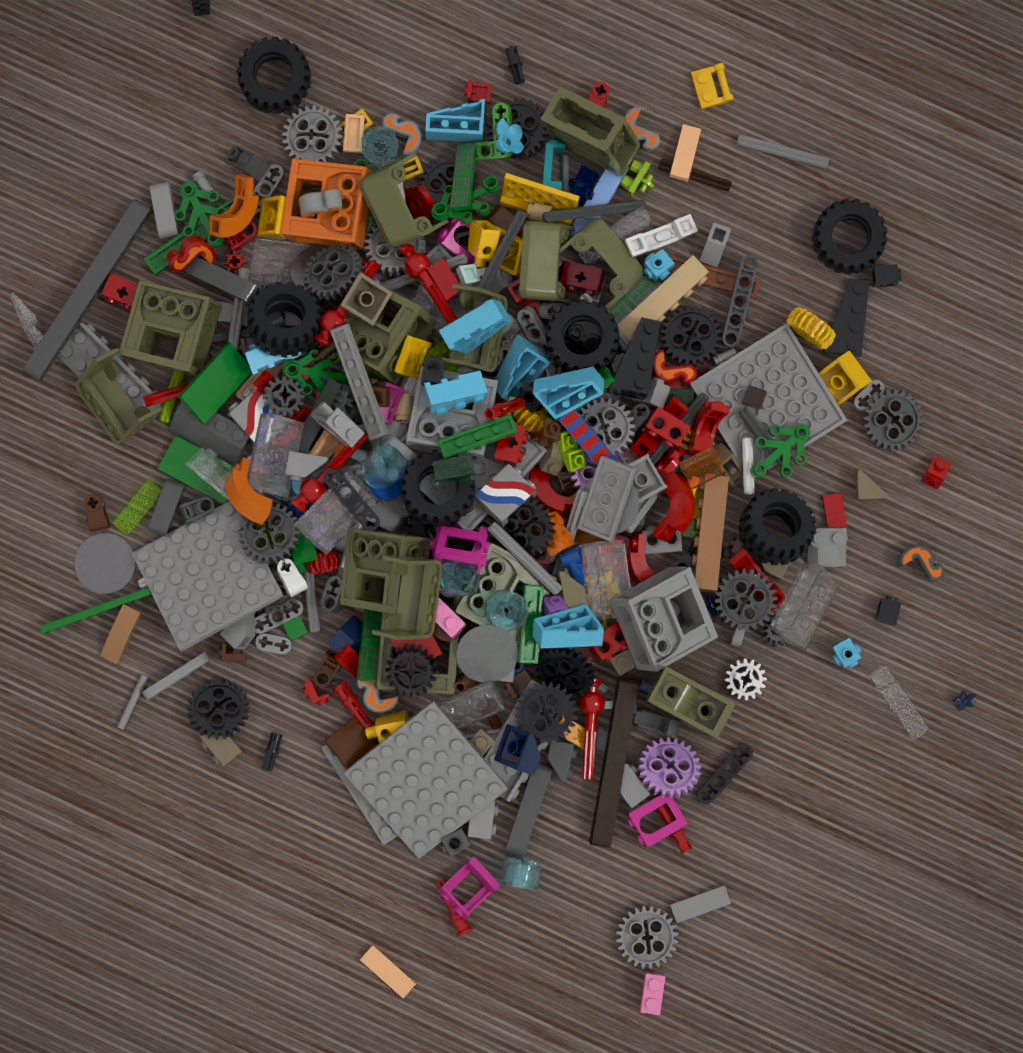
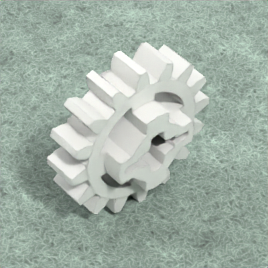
[724,659,767,700]

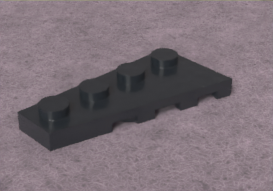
[823,279,869,357]

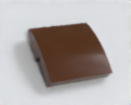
[324,718,376,770]

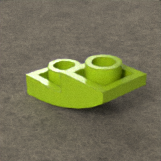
[557,430,586,472]

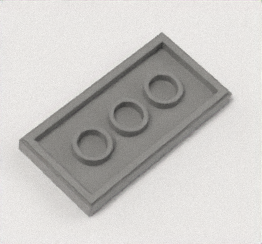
[577,455,638,542]

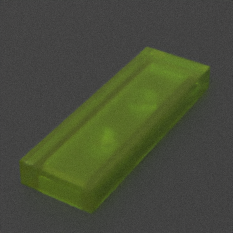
[112,479,162,536]

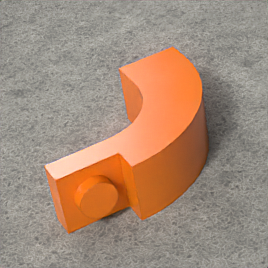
[209,174,259,238]
[225,457,273,525]

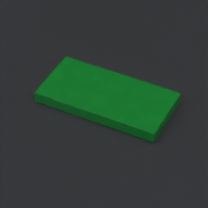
[178,342,252,424]
[157,436,234,504]

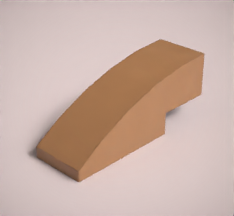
[100,604,142,665]

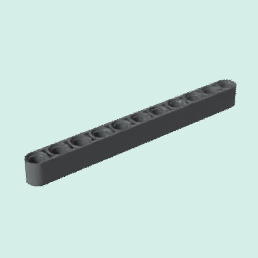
[23,199,152,381]

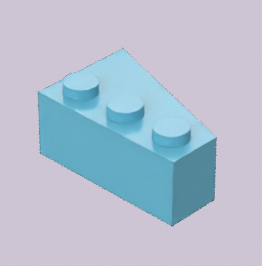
[425,99,485,143]
[495,334,551,400]
[424,371,488,416]

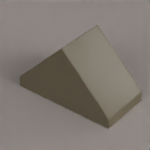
[855,470,888,501]

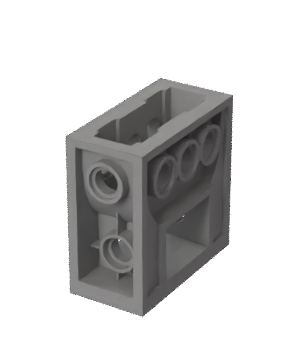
[406,366,498,465]
[609,566,718,672]

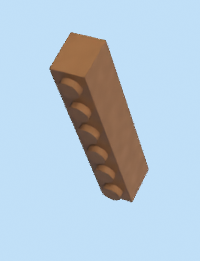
[691,474,729,593]

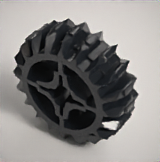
[385,644,438,697]

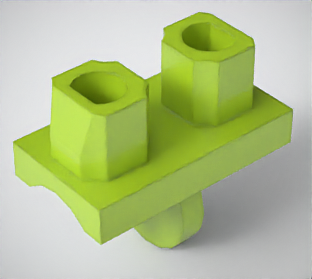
[620,160,654,196]

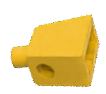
[468,220,500,268]
[365,710,409,743]

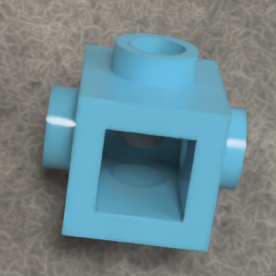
[643,249,674,282]
[831,638,862,669]

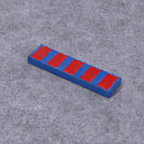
[558,409,619,466]

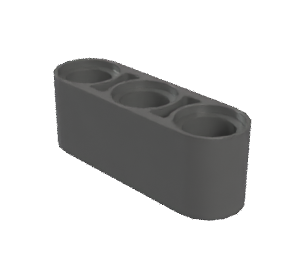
[148,479,186,537]

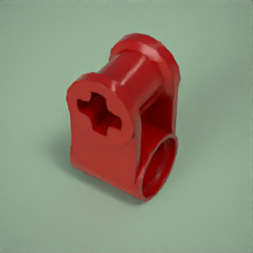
[587,82,609,108]
[223,221,258,253]

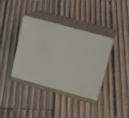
[340,272,393,326]

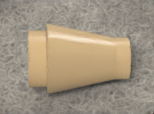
[394,394,412,423]

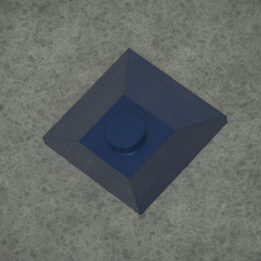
[327,615,362,654]
[494,724,541,775]

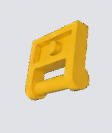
[691,63,734,110]
[394,335,432,379]

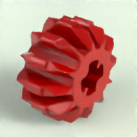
[307,552,340,574]

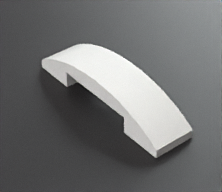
[624,214,698,257]

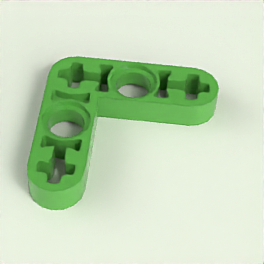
[466,102,513,161]

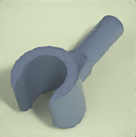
[638,678,654,693]

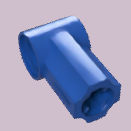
[560,546,591,585]

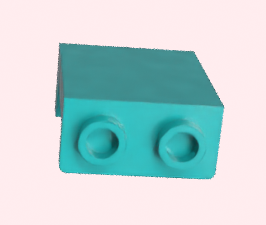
[543,140,565,196]

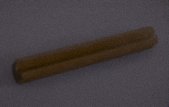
[658,159,732,191]

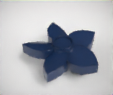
[952,691,976,711]

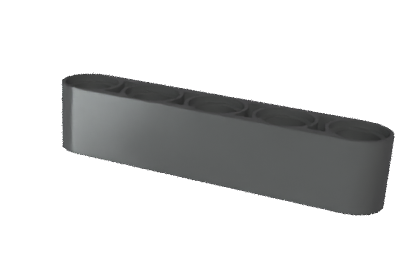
[722,255,758,347]
[182,257,260,304]
[505,763,553,858]

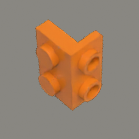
[535,511,575,556]

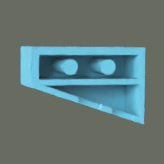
[439,299,512,354]
[245,343,308,375]
[533,367,604,420]
[533,604,604,648]

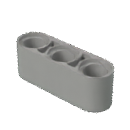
[150,182,179,239]

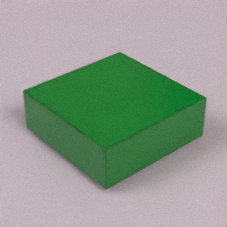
[283,616,308,641]

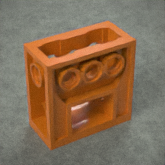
[281,159,372,250]

